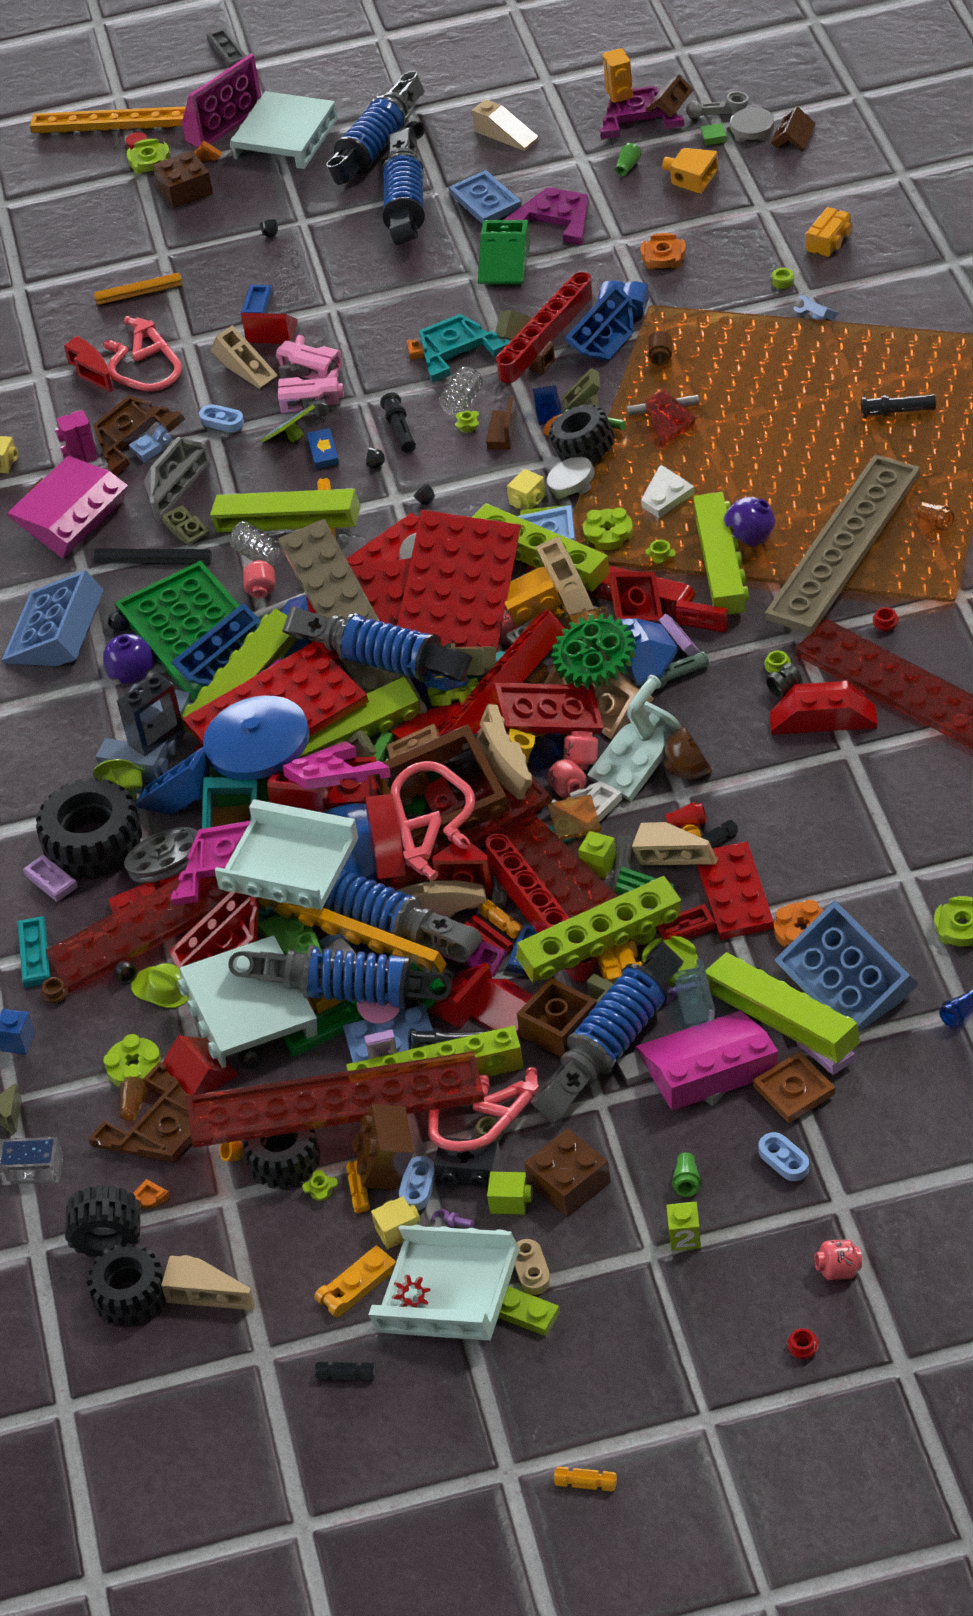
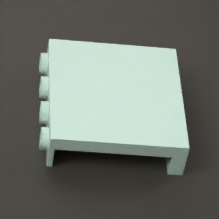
[230,91,338,169]
[215,799,358,910]
[177,935,317,1068]
[368,1225,519,1341]

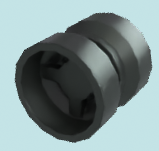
[766,663,803,699]

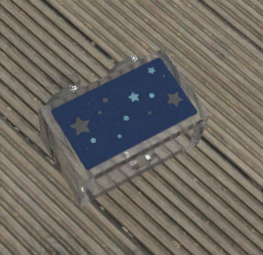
[0,1136,63,1185]

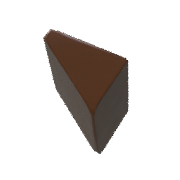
[529,342,555,374]

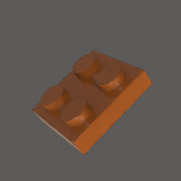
[753,1051,836,1123]

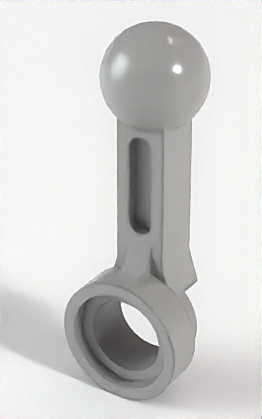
[686,91,749,119]

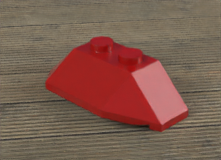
[770,681,878,735]
[169,892,259,969]

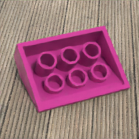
[182,54,261,147]
[7,456,128,559]
[636,1011,778,1111]

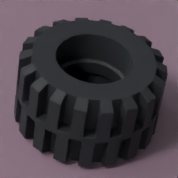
[549,404,615,463]
[243,1109,320,1189]
[65,1185,141,1257]
[86,1243,165,1327]

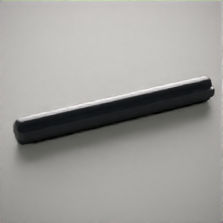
[93,548,212,564]

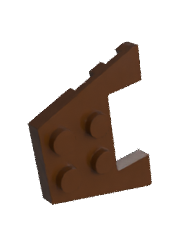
[93,395,186,476]
[88,1062,210,1163]

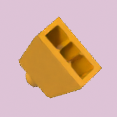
[662,148,718,194]

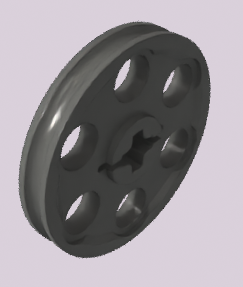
[124,827,198,883]

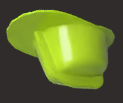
[93,759,145,801]
[131,963,189,1008]

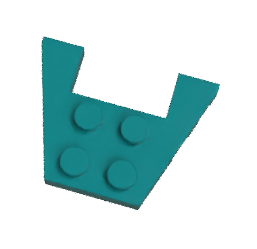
[419,314,510,383]

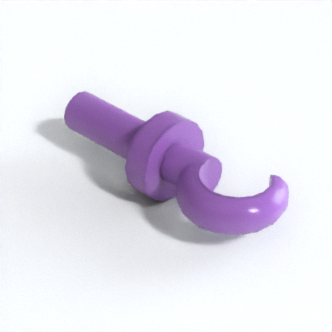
[432,1209,474,1228]

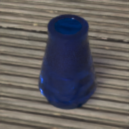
[939,990,973,1027]

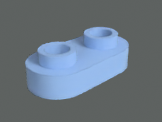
[199,405,244,432]
[759,1132,809,1181]
[399,1156,436,1211]

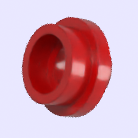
[873,607,899,631]
[787,1328,819,1359]

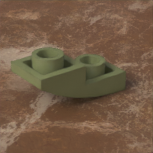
[162,505,209,545]

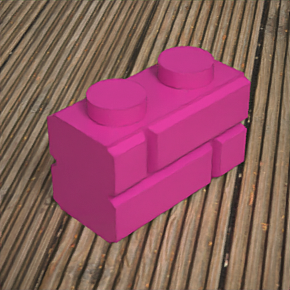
[55,410,98,463]

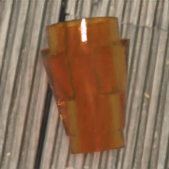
[916,502,955,530]
[119,1076,148,1121]

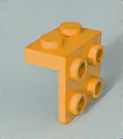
[505,567,563,626]

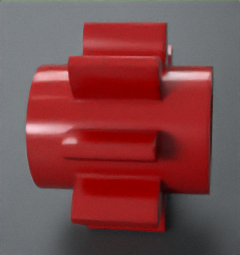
[391,1274,431,1308]

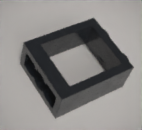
[117,672,184,757]

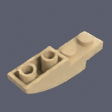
[536,537,598,625]
[476,704,532,799]
[396,881,486,917]

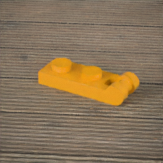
[314,1245,396,1318]

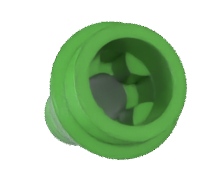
[615,143,641,176]
[672,1152,702,1197]

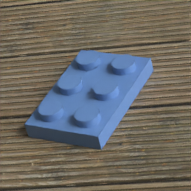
[449,170,522,224]
[343,1005,433,1063]

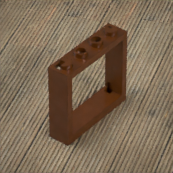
[372,725,510,848]

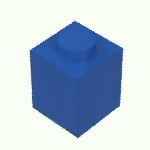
[0,1009,35,1055]

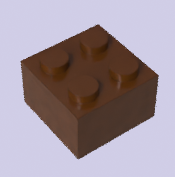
[153,150,213,208]
[516,978,597,1057]
[352,1104,414,1190]
[524,1128,611,1217]

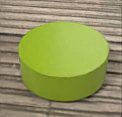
[771,268,795,289]

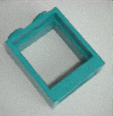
[202,777,260,829]

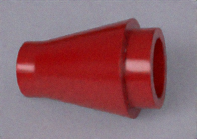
[666,801,707,828]

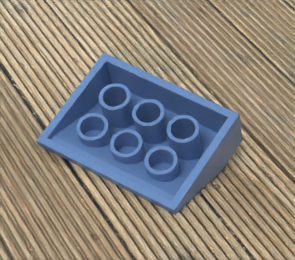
[2,570,104,666]
[775,900,919,1032]

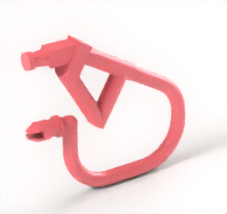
[103,316,182,392]
[390,761,475,881]
[428,1067,539,1152]

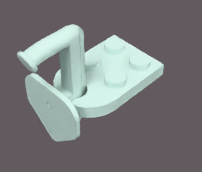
[587,675,682,802]

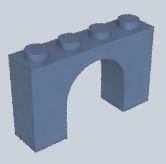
[95,684,193,782]

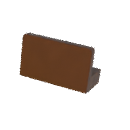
[645,74,693,118]
[771,106,815,151]
[486,397,517,449]

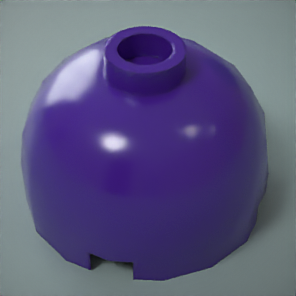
[724,497,776,547]
[103,634,154,684]

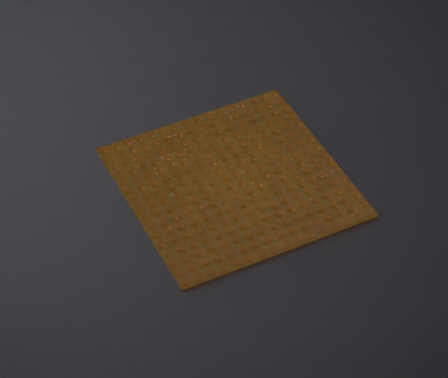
[573,305,973,602]

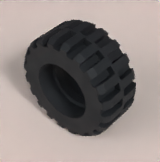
[36,778,142,878]

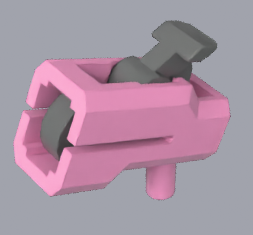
[276,335,343,379]
[278,370,344,417]

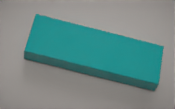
[17,916,51,988]

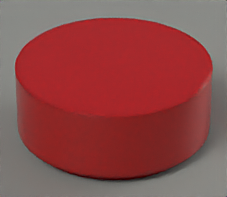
[126,132,147,150]

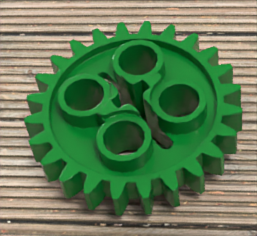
[551,613,637,689]

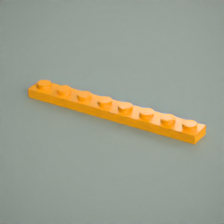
[30,106,186,134]
[258,897,446,973]

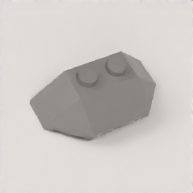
[144,437,210,521]

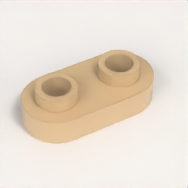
[514,1239,551,1295]

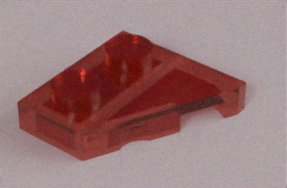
[645,388,696,447]

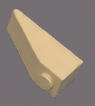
[472,99,538,151]
[211,325,278,389]
[632,822,717,865]
[161,1255,255,1310]

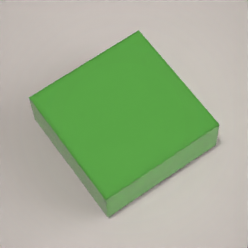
[701,123,727,146]

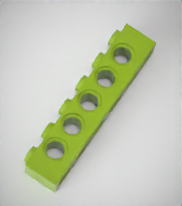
[472,503,610,592]
[516,876,681,983]
[346,1025,524,1107]

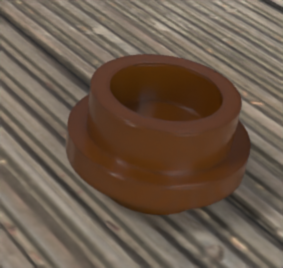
[40,977,69,1003]

